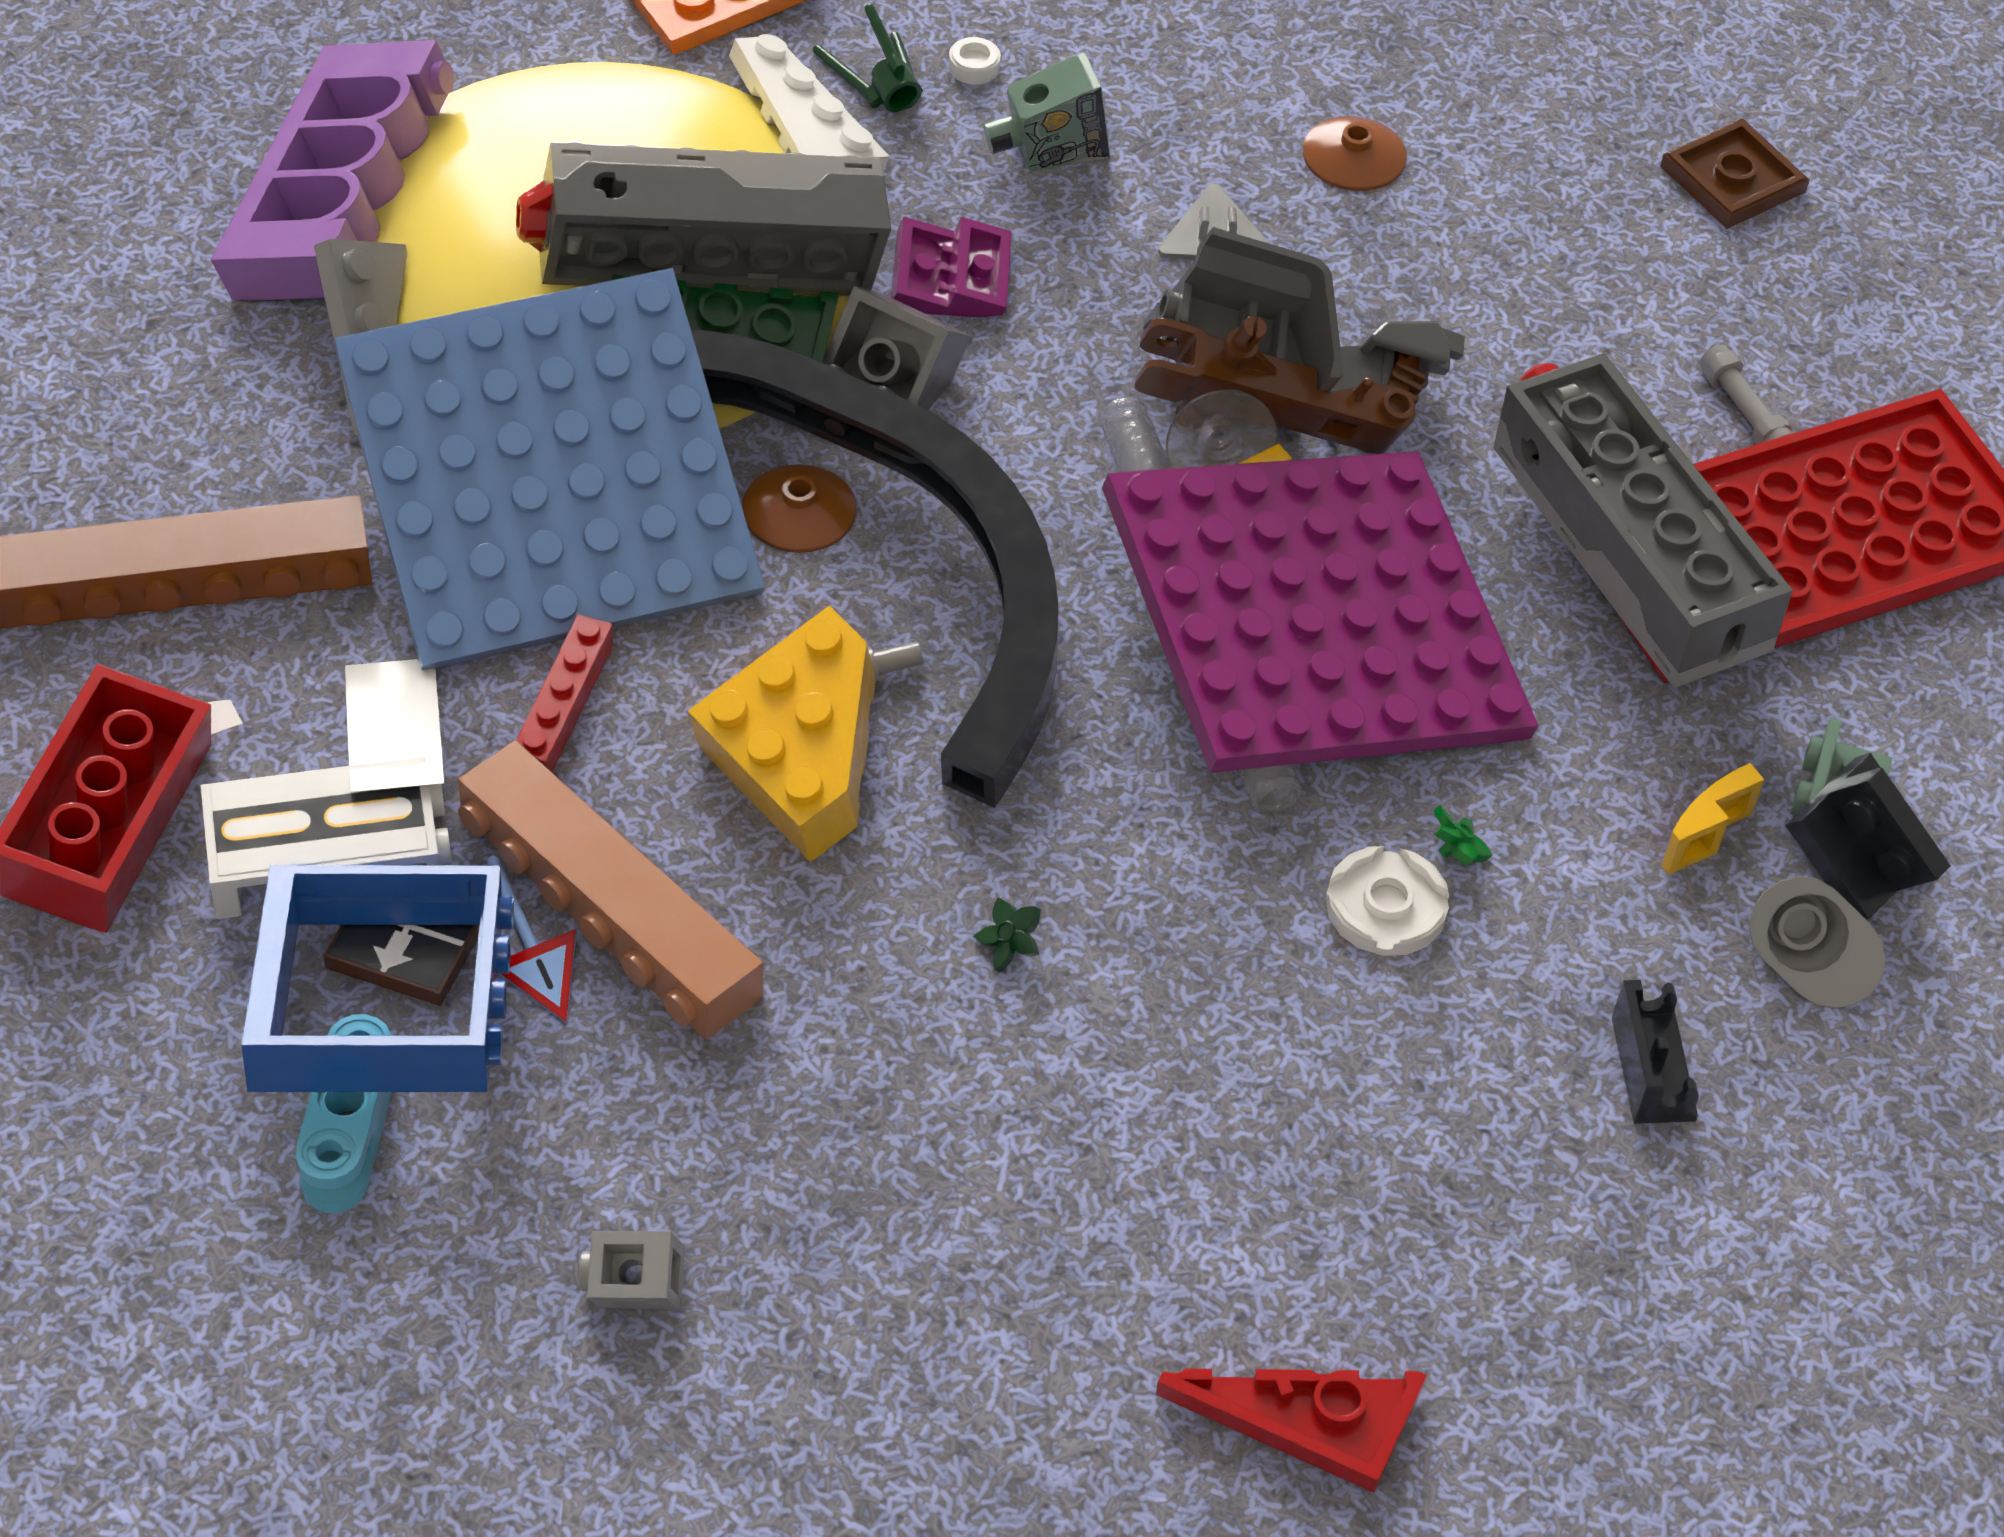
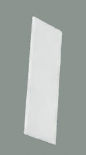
[345,659,444,792]

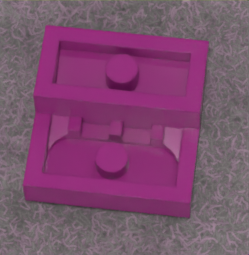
[891,216,1012,317]

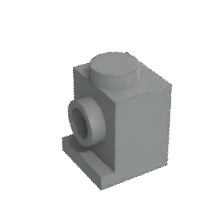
[579,1231,685,1312]

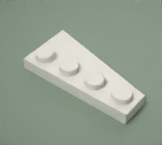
[729,34,889,172]

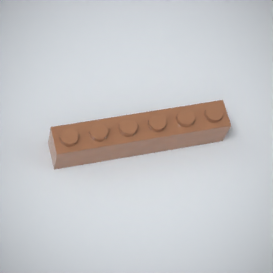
[458,740,763,1040]

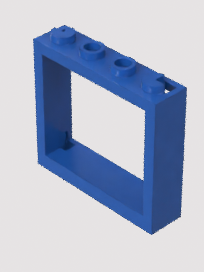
[241,865,514,1092]

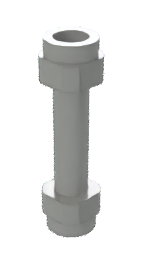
[1700,345,1792,444]

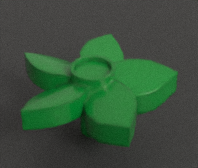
[1433,804,1493,866]

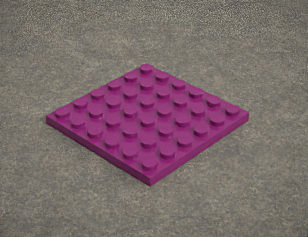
[1102,451,1539,773]

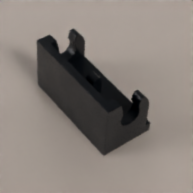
[1612,980,1699,1124]

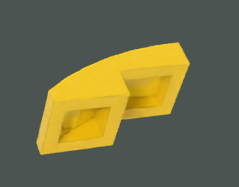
[1661,763,1764,875]

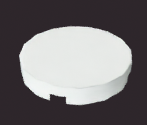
[1326,846,1449,956]

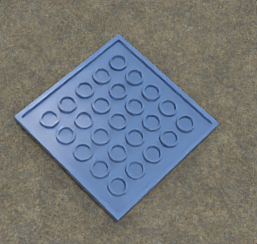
[334,268,765,670]

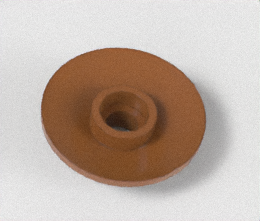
[1303,116,1407,191]
[742,464,856,553]

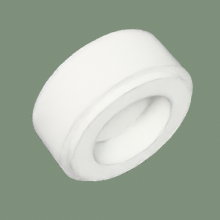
[949,37,1001,84]

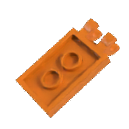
[631,0,807,55]

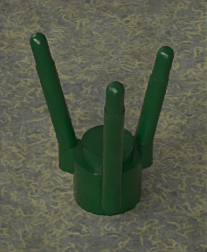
[813,3,923,113]

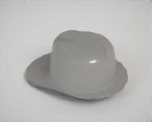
[1749,876,1886,1009]

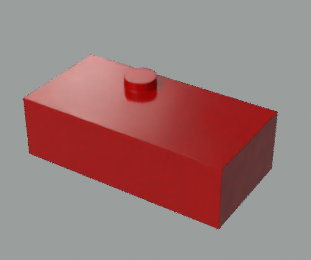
[0,664,211,933]

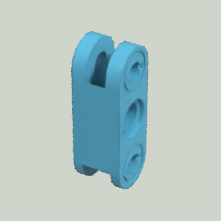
[296,1014,392,1213]

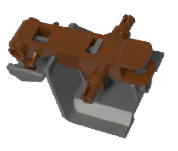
[1134,227,1465,453]

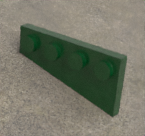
[611,275,840,363]

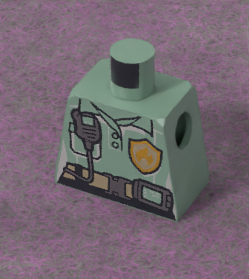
[983,52,1110,171]

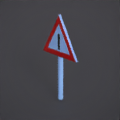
[487,856,577,1024]

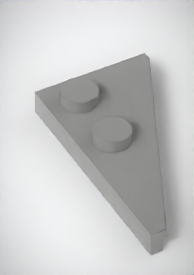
[314,239,407,436]

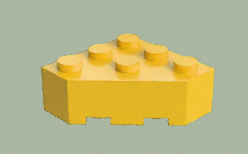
[688,606,876,862]

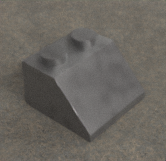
[822,286,972,411]

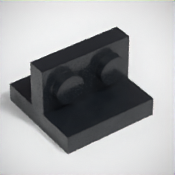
[1785,753,1951,920]

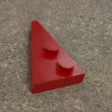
[1155,1368,1427,1493]

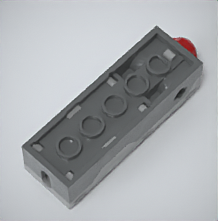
[516,142,891,296]
[1493,353,1793,688]

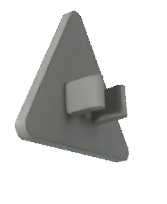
[1158,184,1268,259]

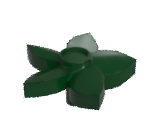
[973,897,1041,972]

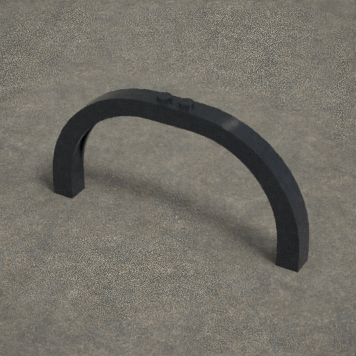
[691,330,1058,808]

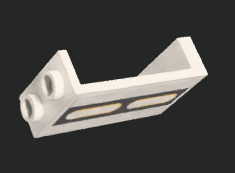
[200,756,452,919]

